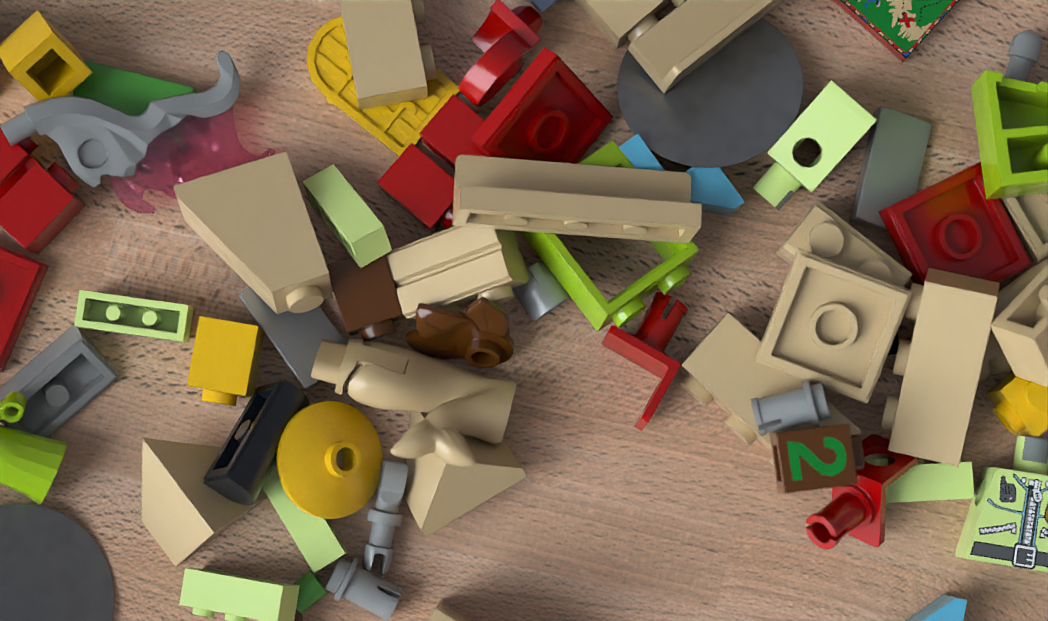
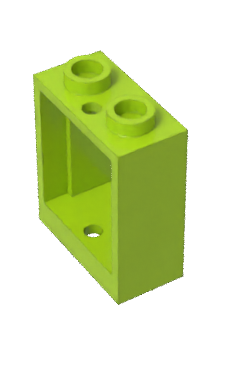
[520,140,699,332]

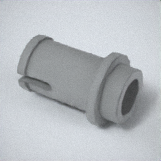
[751,380,831,436]
[325,557,404,621]

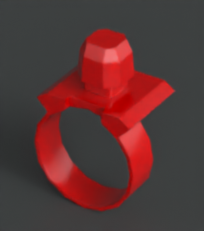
[458,0,543,108]

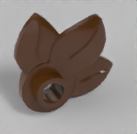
[405,297,514,368]

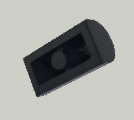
[203,380,310,505]

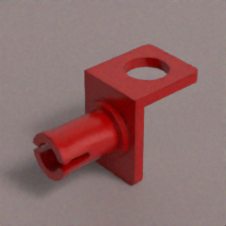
[602,292,688,431]
[806,434,919,550]

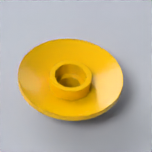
[276,401,383,519]

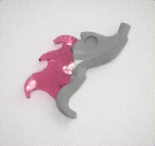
[0,50,276,213]

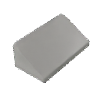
[849,106,932,232]
[238,287,348,391]
[0,325,120,438]

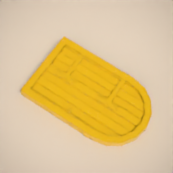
[306,16,460,157]

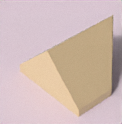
[404,411,527,537]
[141,438,268,567]

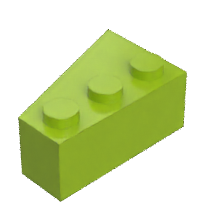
[970,70,1048,200]

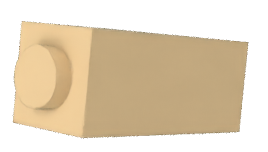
[173,151,333,314]

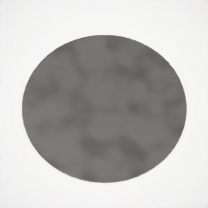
[617,14,803,168]
[0,504,114,621]

